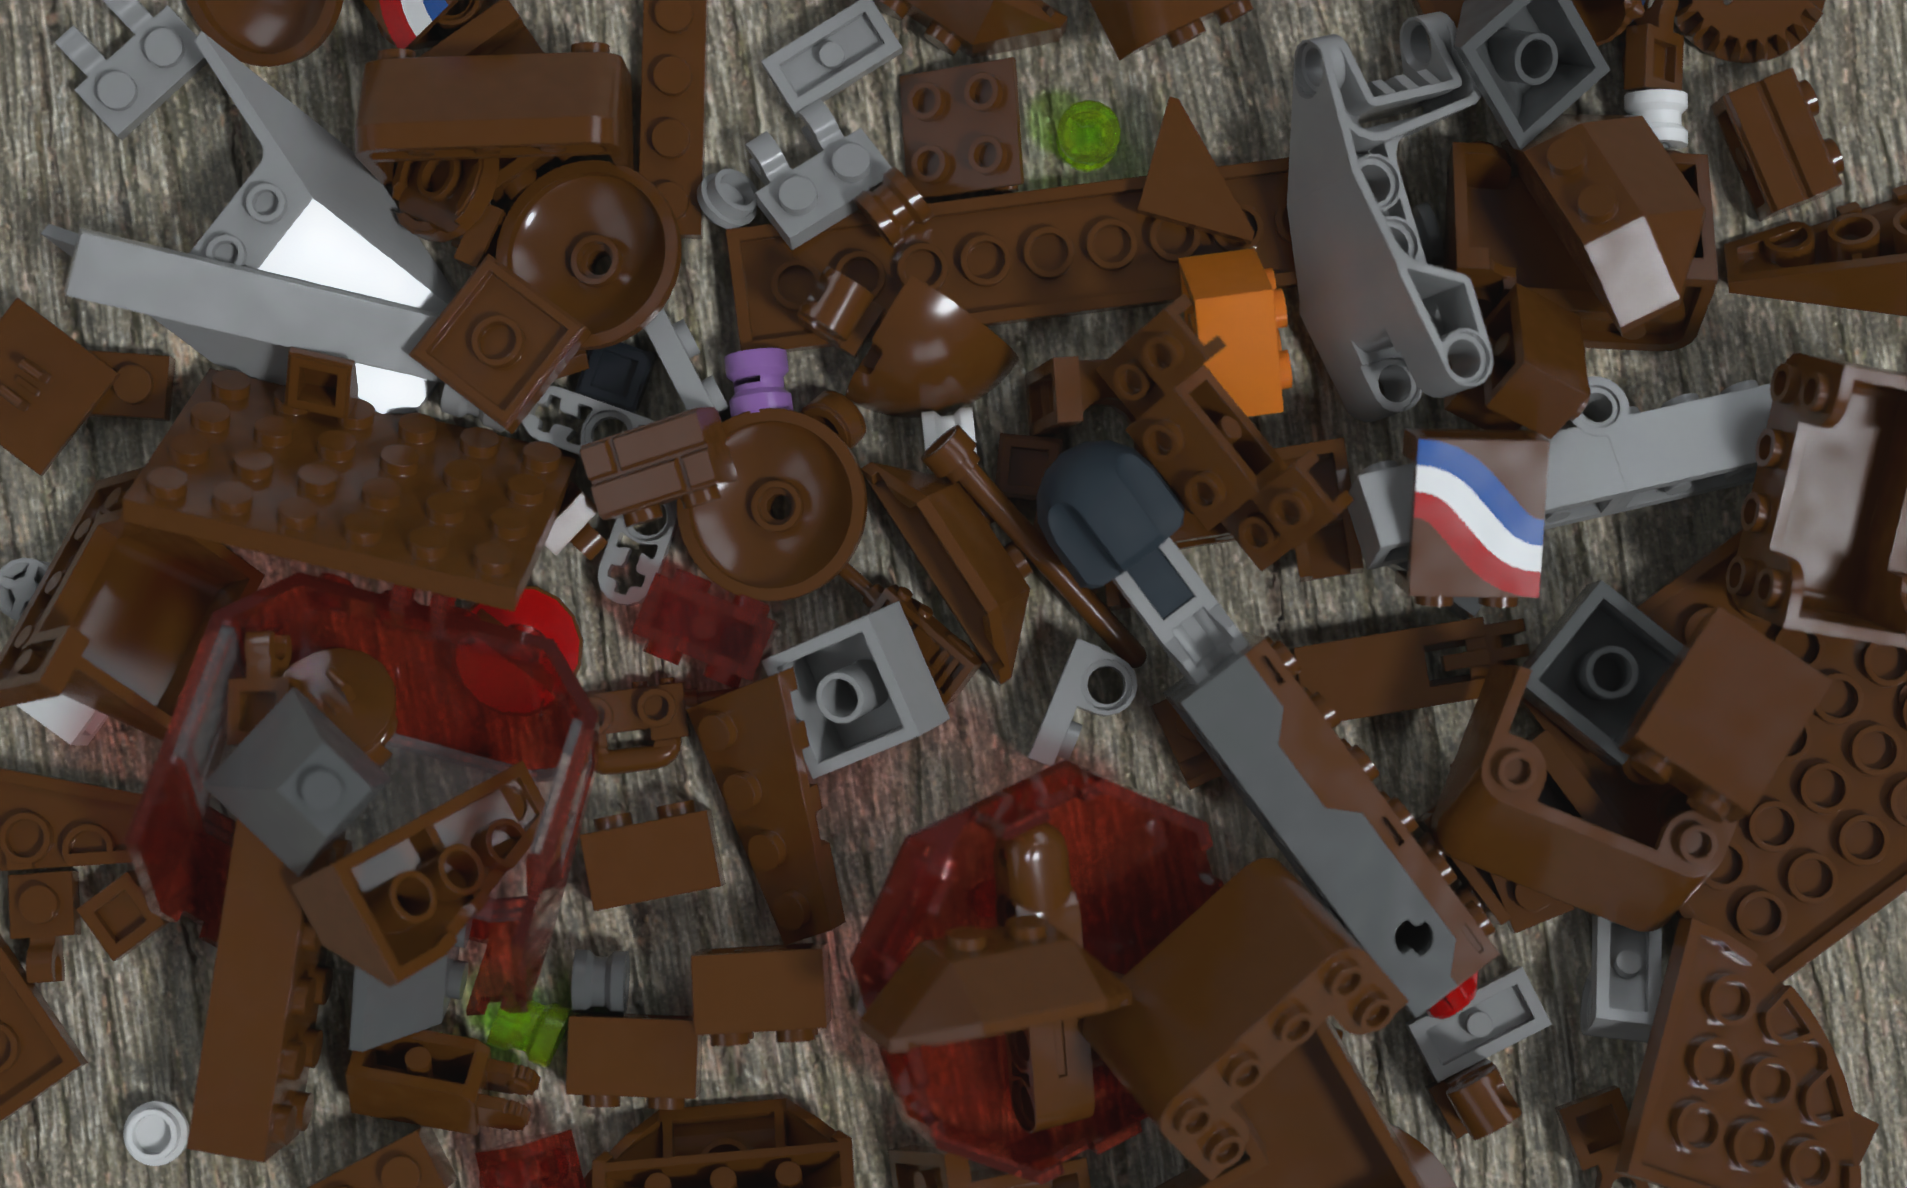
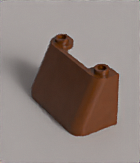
[1443,141,1718,352]

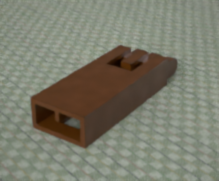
[1290,617,1530,721]

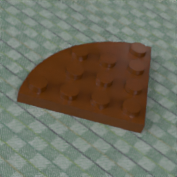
[1615,918,1862,1188]

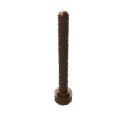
[921,425,1147,668]

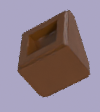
[284,347,359,420]

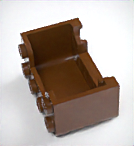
[1726,353,1907,648]
[1082,857,1409,1182]

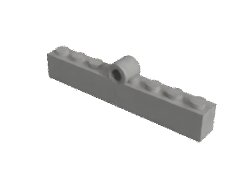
[1347,376,1773,570]

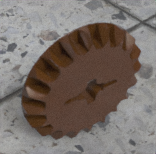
[1674,0,1825,63]

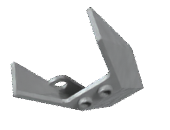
[41,31,456,414]

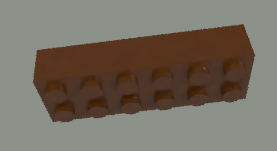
[187,818,353,1163]

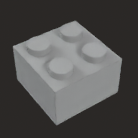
[761,601,950,779]

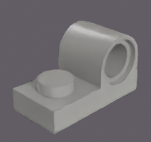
[1027,638,1138,767]
[1580,914,1662,1043]

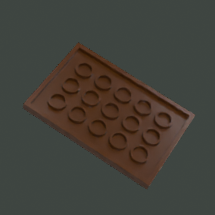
[122,368,579,611]

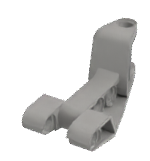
[1287,11,1493,422]

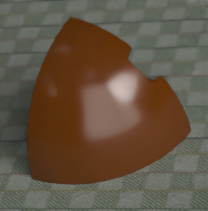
[845,274,1019,418]

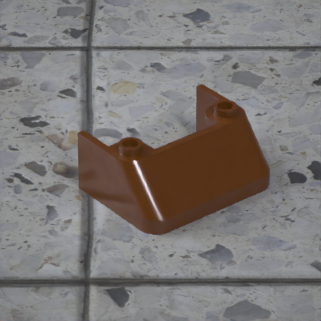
[355,42,635,186]
[1430,665,1738,932]

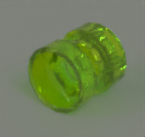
[487,984,572,1069]

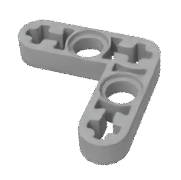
[522,386,679,606]

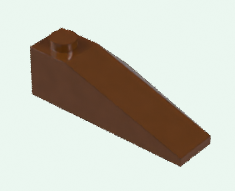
[1724,184,1907,316]
[291,760,553,988]

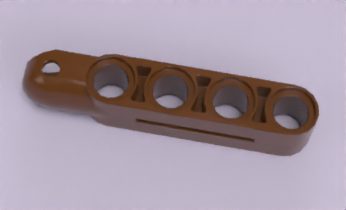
[993,816,1095,1134]

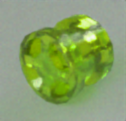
[1056,100,1121,172]

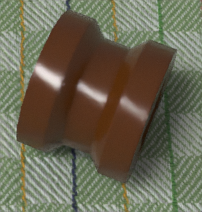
[854,166,934,249]

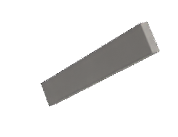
[64,227,445,384]

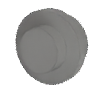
[697,169,757,229]

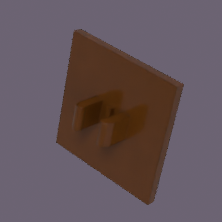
[0,297,120,476]

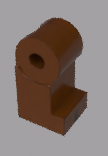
[797,266,885,359]
[1425,1059,1522,1140]

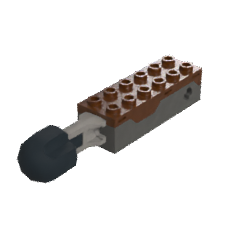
[1036,440,1500,1019]

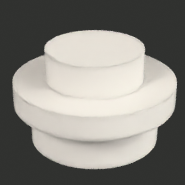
[123,1100,189,1166]

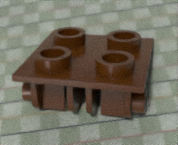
[899,57,1024,199]

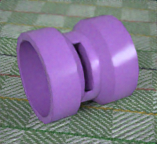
[724,348,794,418]

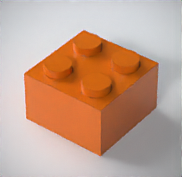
[1178,248,1293,417]

